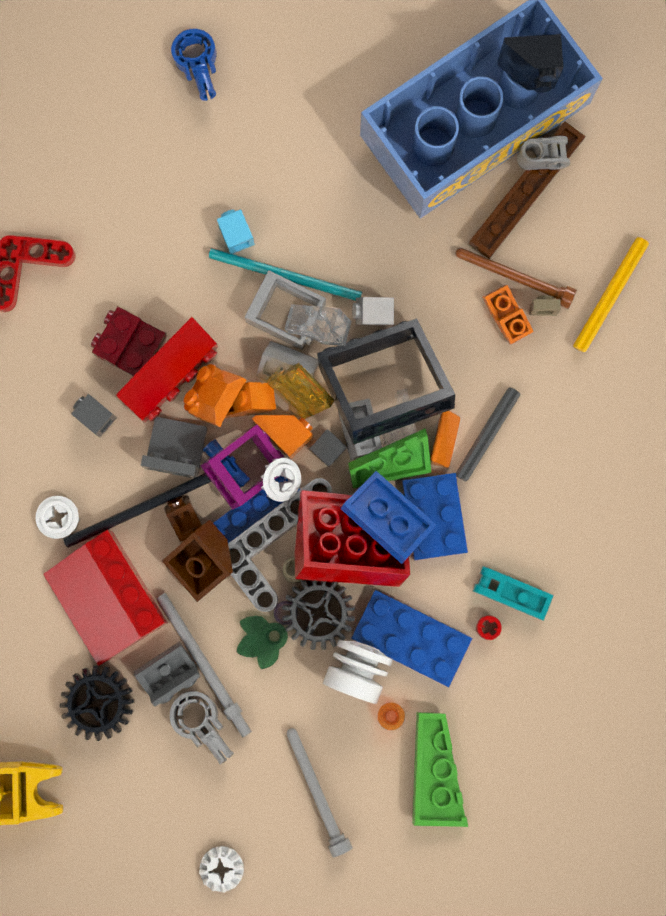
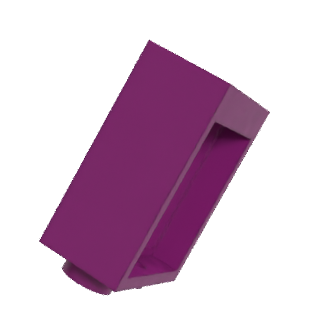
[200,425,285,509]

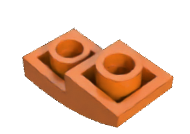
[482,285,534,344]

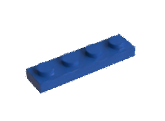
[213,475,300,543]

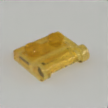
[266,363,335,419]

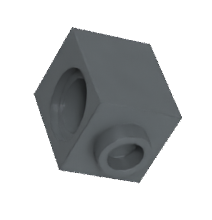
[71,394,117,438]

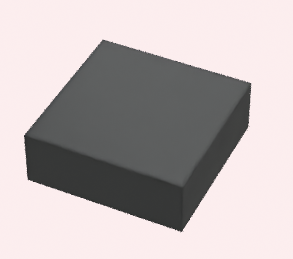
[309,429,347,467]

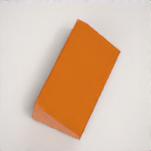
[430,411,460,468]

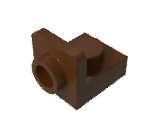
[164,495,202,542]

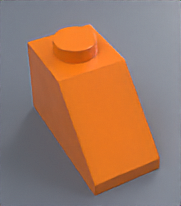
[252,415,313,460]

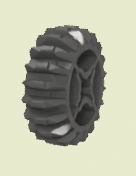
[282,580,355,650]

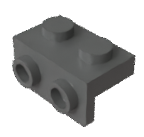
[134,641,200,707]

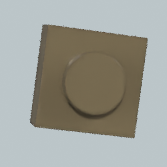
[530,295,561,316]

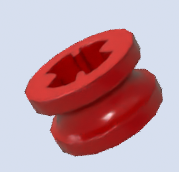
[476,616,502,640]

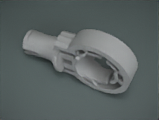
[170,691,234,765]

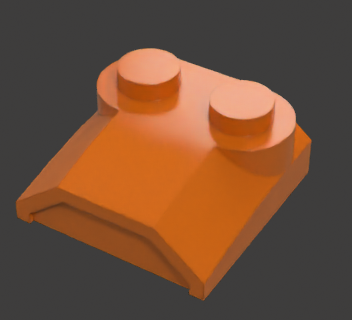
[183,364,247,427]

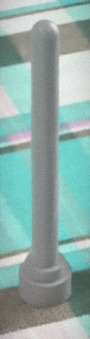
[287,728,353,857]

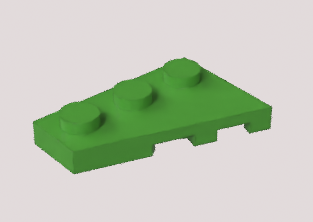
[348,429,431,488]

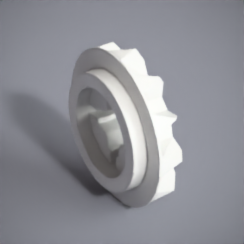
[261,458,301,501]
[36,496,79,539]
[199,846,244,893]

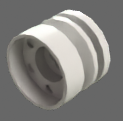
[323,639,393,704]

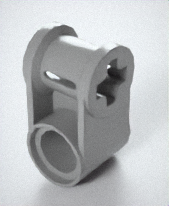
[517,136,570,170]

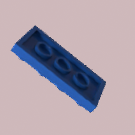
[351,590,473,687]

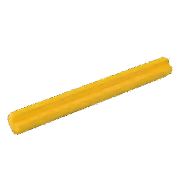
[573,237,649,352]

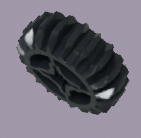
[60,666,135,741]

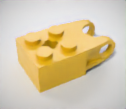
[0,761,63,825]

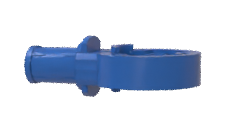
[171,29,217,101]

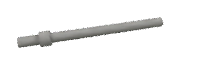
[157,593,252,738]

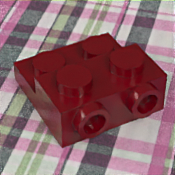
[91,306,167,376]

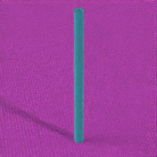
[209,248,362,301]

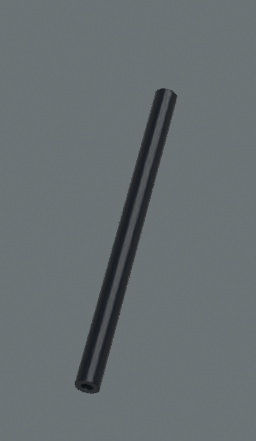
[63,473,212,548]

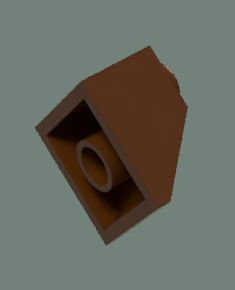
[162,520,233,602]

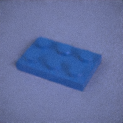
[340,471,437,564]
[402,473,468,561]

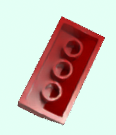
[116,317,218,423]

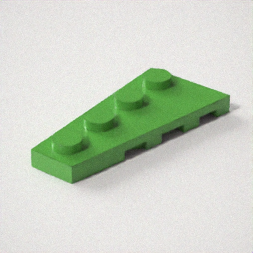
[412,712,468,827]

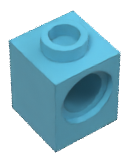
[217,209,255,254]

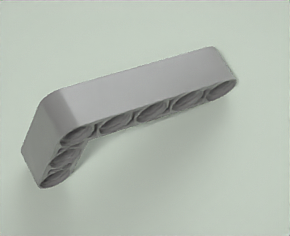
[228,478,332,612]

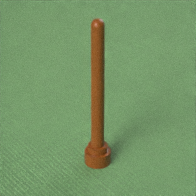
[455,248,577,309]

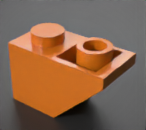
[225,382,276,418]

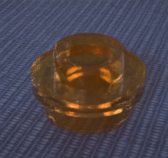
[377,702,405,730]

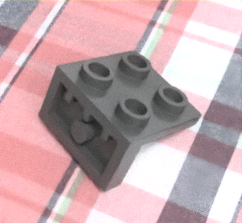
[140,417,208,478]

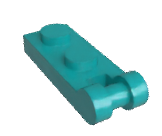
[472,566,554,621]

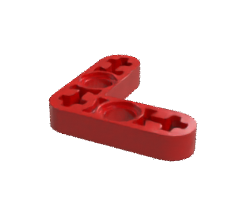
[0,235,76,312]

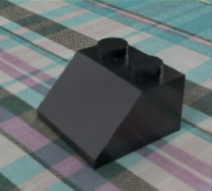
[498,34,564,93]

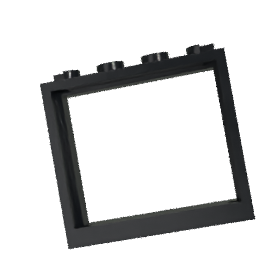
[317,318,455,445]

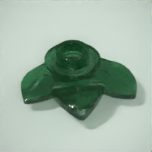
[236,616,288,669]

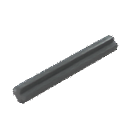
[456,387,520,482]

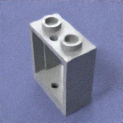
[245,270,328,350]

